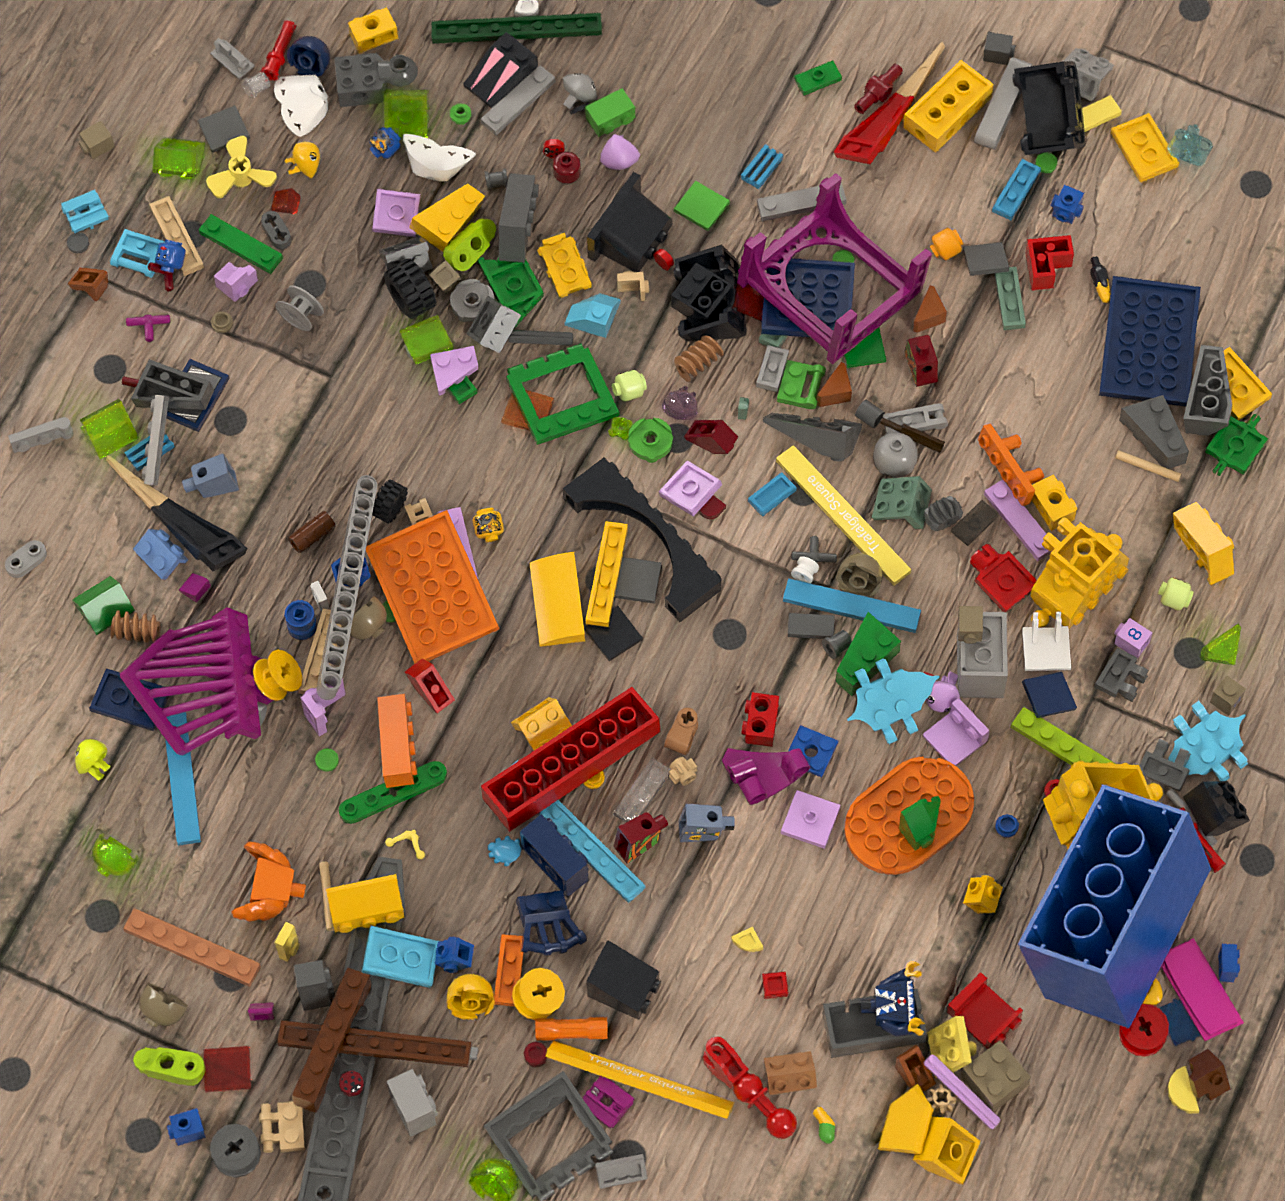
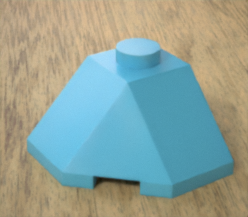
[564,293,621,338]

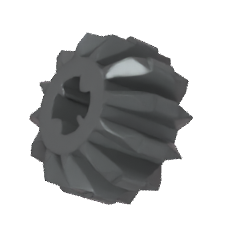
[923,496,963,531]

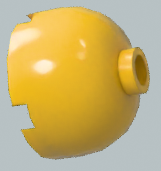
[446,974,495,1020]

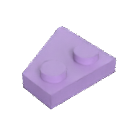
[430,346,479,395]

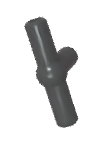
[791,536,837,563]

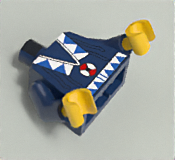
[861,961,925,1037]

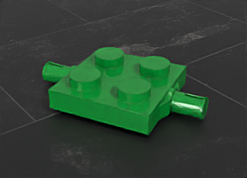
[1205,414,1268,476]

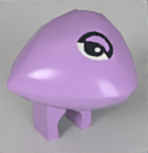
[925,671,960,712]

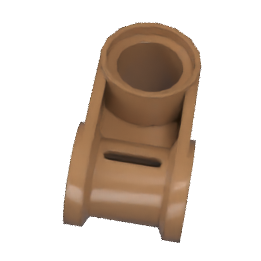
[664,708,698,755]

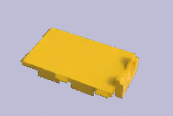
[537,232,592,298]

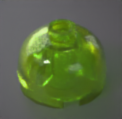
[92,833,140,877]
[469,1158,518,1201]

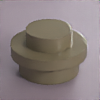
[211,311,233,333]

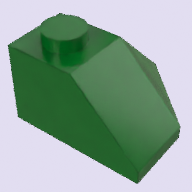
[899,796,941,851]

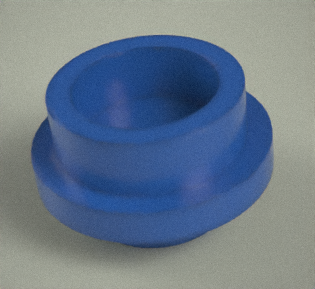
[995,814,1019,838]

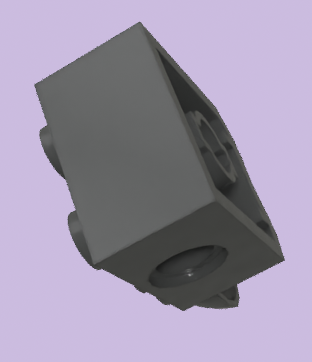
[334,53,418,107]

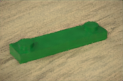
[199,214,283,274]

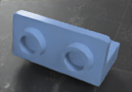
[133,529,188,580]

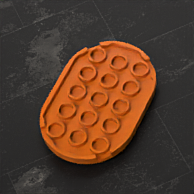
[845,756,974,874]

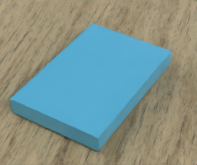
[362,926,440,988]

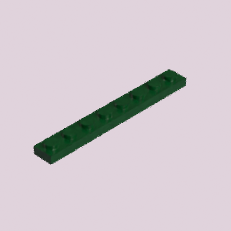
[431,13,602,44]

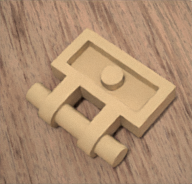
[259,1102,305,1153]

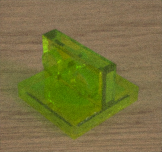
[80,399,139,459]

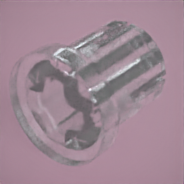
[242,72,270,99]

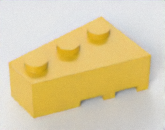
[409,183,485,252]

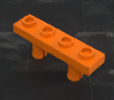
[978,423,1044,506]

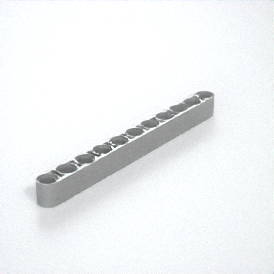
[316,475,377,700]

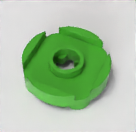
[628,418,673,463]

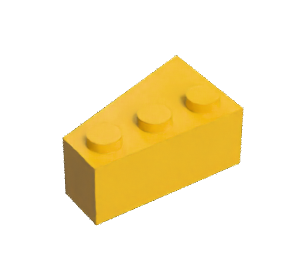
[1173,502,1234,585]

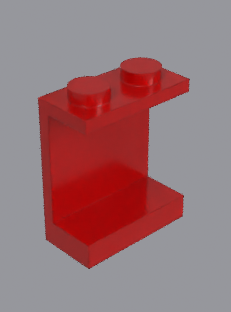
[947,972,1023,1049]

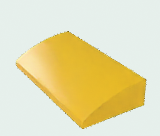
[530,552,585,647]

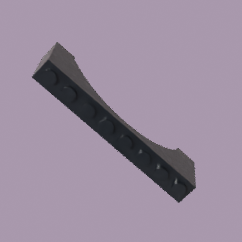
[563,457,722,622]

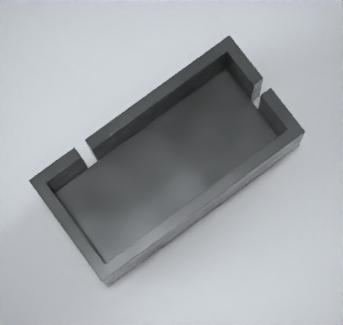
[822,988,927,1058]

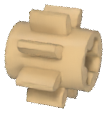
[669,757,698,786]
[926,1084,957,1117]

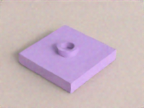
[372,189,420,237]
[659,460,722,517]
[781,790,841,849]

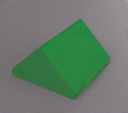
[72,576,135,635]

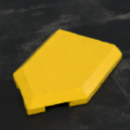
[878,1084,934,1154]

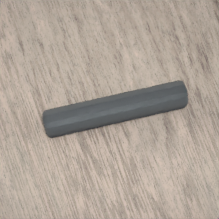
[508,330,573,345]

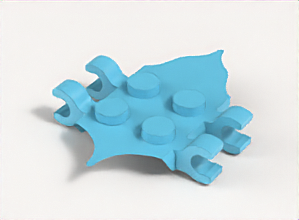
[847,658,940,744]
[1168,700,1248,781]

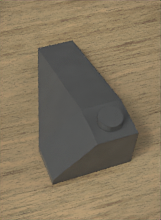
[1183,345,1233,436]
[763,413,862,461]

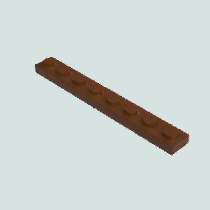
[277,1020,472,1068]

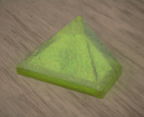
[1200,623,1241,665]

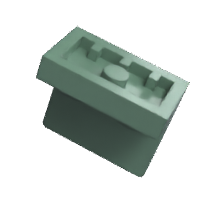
[872,476,932,529]

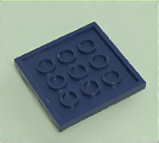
[761,258,855,337]

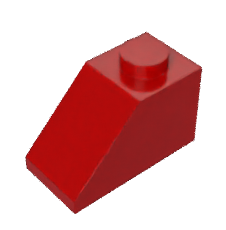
[405,658,455,714]

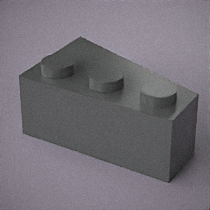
[131,359,214,410]

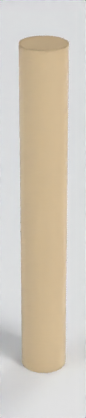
[1115,450,1182,482]
[319,862,334,931]

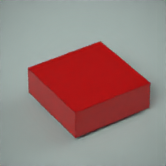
[762,971,788,999]

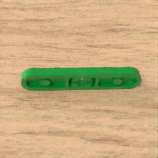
[339,761,447,824]

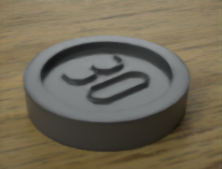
[67,232,89,253]

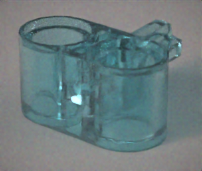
[1167,124,1213,166]

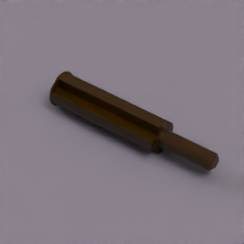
[880,418,945,453]

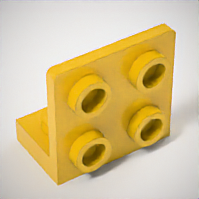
[511,697,572,751]

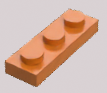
[494,934,524,1007]

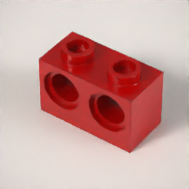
[741,692,779,747]

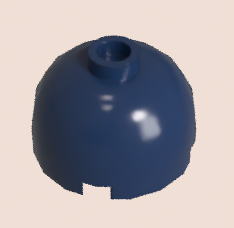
[287,36,331,77]

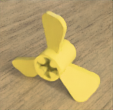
[206,136,277,198]

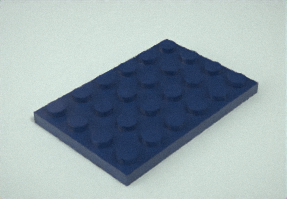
[1099,276,1201,407]

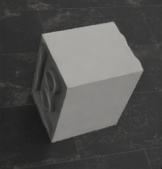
[957,612,1008,698]

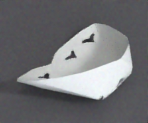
[274,75,328,137]
[403,134,476,182]

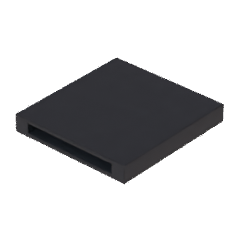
[584,606,643,661]

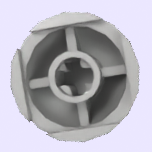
[873,432,918,478]

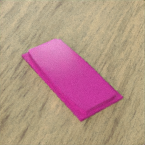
[1161,938,1244,1041]

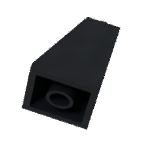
[586,940,662,1020]

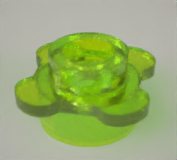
[608,417,633,440]

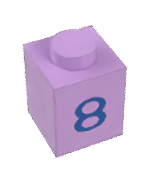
[1114,618,1152,659]

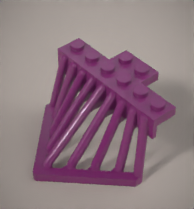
[120,607,273,756]

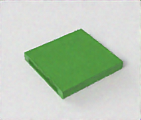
[674,181,730,231]

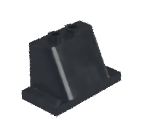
[587,172,672,272]

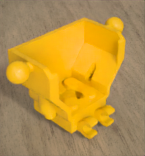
[1030,517,1129,629]
[1043,761,1163,849]

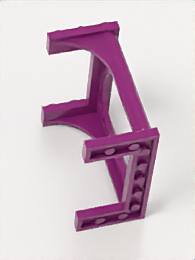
[737,173,932,365]

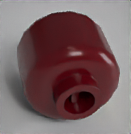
[553,151,581,184]

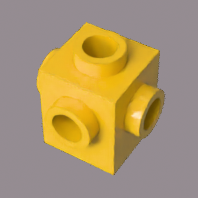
[963,875,1003,914]

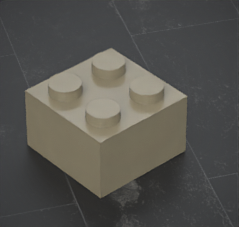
[961,1040,1031,1112]

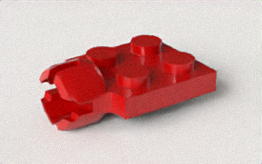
[970,544,1037,612]

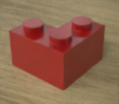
[1025,235,1074,290]

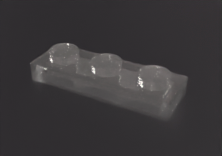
[614,758,671,823]

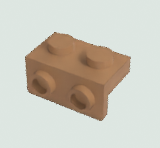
[764,1051,817,1095]

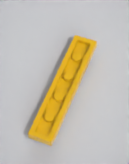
[586,521,628,627]

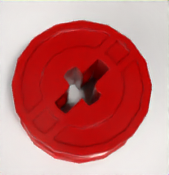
[1119,1004,1169,1057]

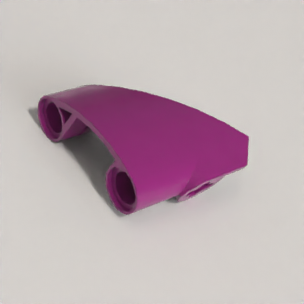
[722,748,810,805]

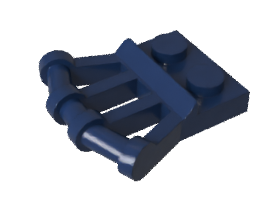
[516,890,587,956]

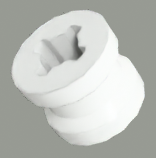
[791,557,819,584]

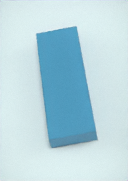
[992,159,1041,221]

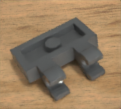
[1095,648,1149,702]
[1140,739,1191,792]

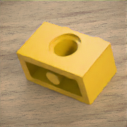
[348,7,398,54]
[1031,474,1077,531]

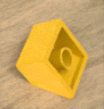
[912,1116,980,1184]

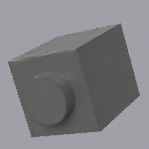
[983,32,1016,65]

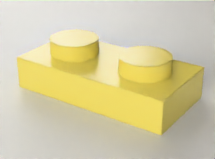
[275,922,300,962]

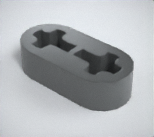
[261,211,291,250]

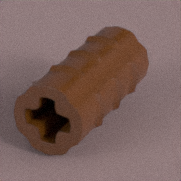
[288,511,335,553]

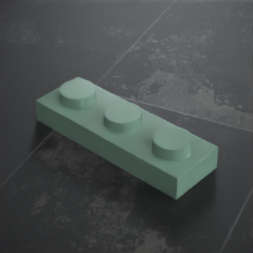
[994,267,1026,330]

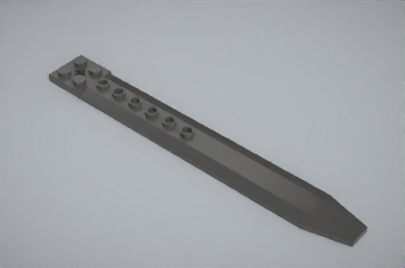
[298,857,405,1201]

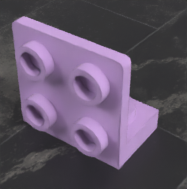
[301,679,345,737]
[923,698,989,766]

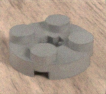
[450,279,494,322]

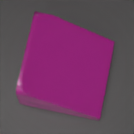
[179,573,211,603]
[248,1002,274,1021]

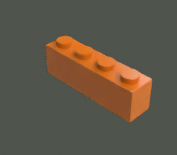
[377,694,417,788]

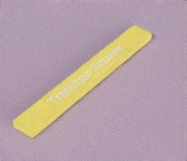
[776,445,911,586]

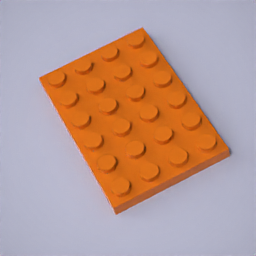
[366,510,500,664]

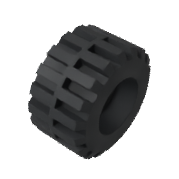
[384,258,436,319]

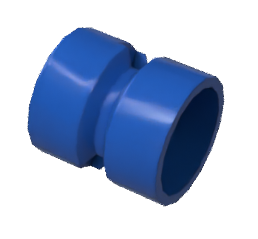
[284,600,317,640]

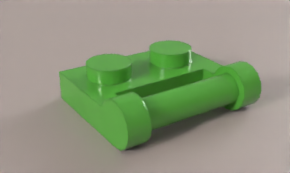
[777,360,826,409]

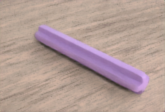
[924,1054,1000,1129]

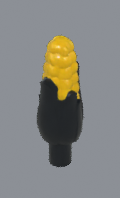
[1090,256,1111,303]

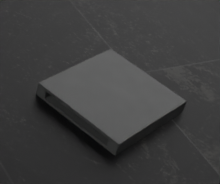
[198,106,250,153]
[963,242,1009,276]
[614,557,661,603]

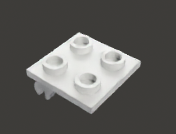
[1022,612,1071,671]

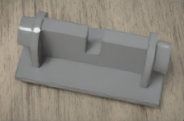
[210,38,255,79]

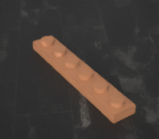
[123,908,261,987]

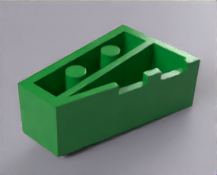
[836,612,901,696]

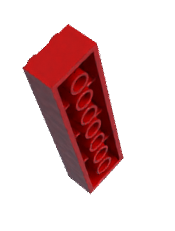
[481,687,661,832]

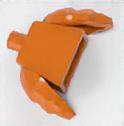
[231,842,306,922]

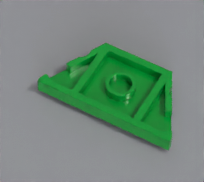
[477,257,544,328]

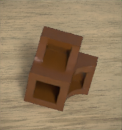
[1188,1049,1231,1101]

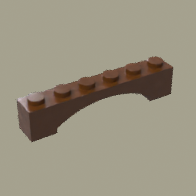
[292,967,372,1113]

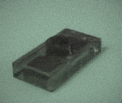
[951,500,999,546]

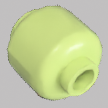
[612,370,647,402]
[1158,577,1194,610]

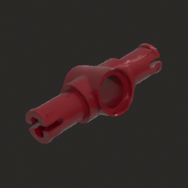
[854,63,903,114]

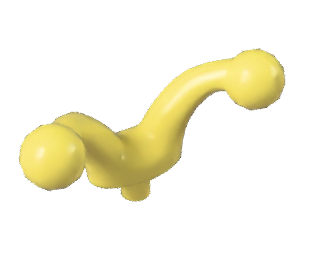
[385,830,425,859]

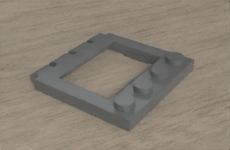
[483,1071,614,1201]

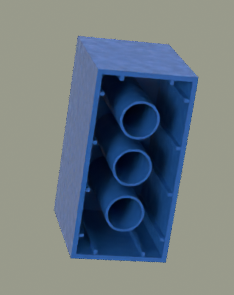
[1018,784,1211,1028]

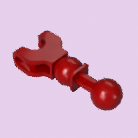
[703,1036,797,1139]

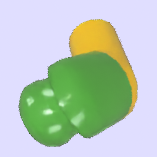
[813,1107,835,1144]

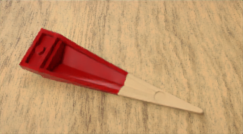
[833,42,945,165]

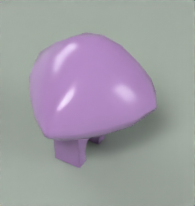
[600,134,640,170]

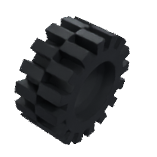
[372,480,408,524]

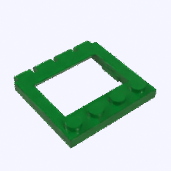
[506,343,619,445]

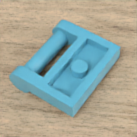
[110,229,165,278]

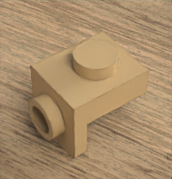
[617,271,649,301]

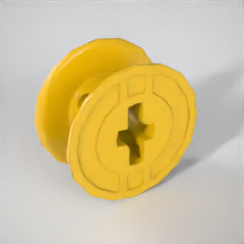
[253,649,303,701]
[512,968,565,1020]

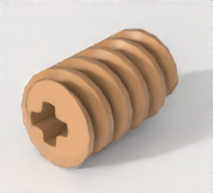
[674,335,724,382]
[111,610,161,643]

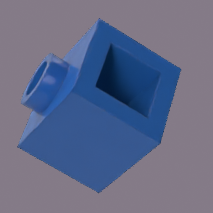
[167,1108,206,1146]

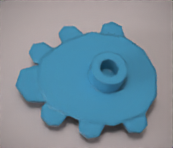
[488,836,521,866]

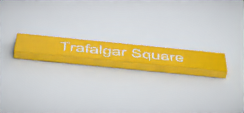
[546,1041,735,1119]

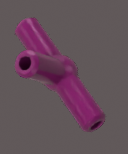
[126,314,170,342]

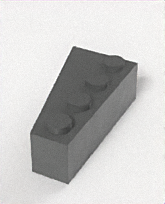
[499,173,539,263]

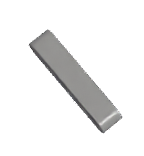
[974,57,1033,150]

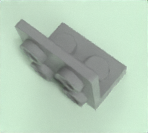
[1064,48,1114,102]

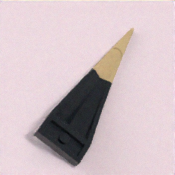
[106,455,247,571]

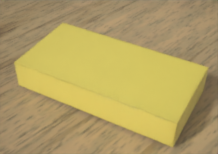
[1082,95,1122,132]

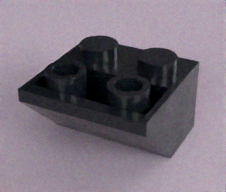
[671,263,733,320]
[1183,781,1250,836]

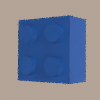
[1218,944,1240,982]

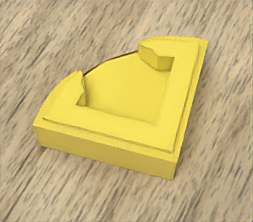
[731,927,763,952]

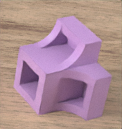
[214,262,258,302]

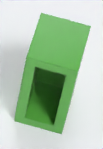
[585,88,636,137]

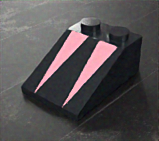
[463,32,538,109]

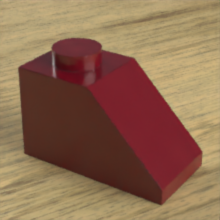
[684,420,738,454]

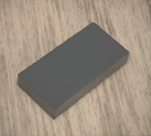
[788,613,835,639]

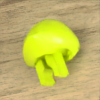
[75,739,111,781]

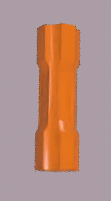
[535,1017,608,1041]

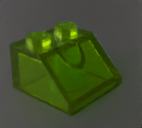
[384,89,429,138]
[153,137,206,180]

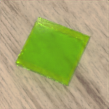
[399,315,454,365]

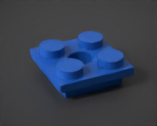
[788,725,839,778]

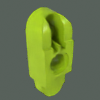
[443,219,496,271]
[133,1047,205,1086]

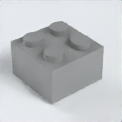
[386,1069,438,1137]

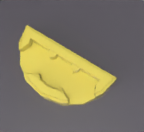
[1167,1066,1199,1114]

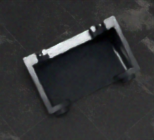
[1012,61,1086,155]
[673,244,746,341]

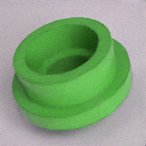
[450,104,471,125]

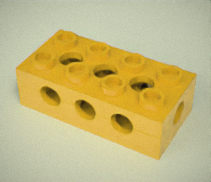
[903,60,994,153]

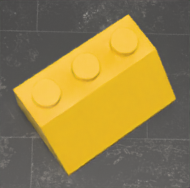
[326,874,404,933]

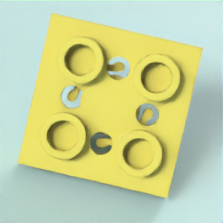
[927,1016,977,1078]

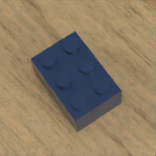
[520,814,589,898]

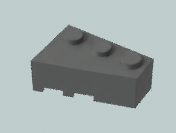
[1119,395,1189,469]
[294,960,335,1011]

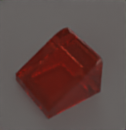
[271,188,301,214]

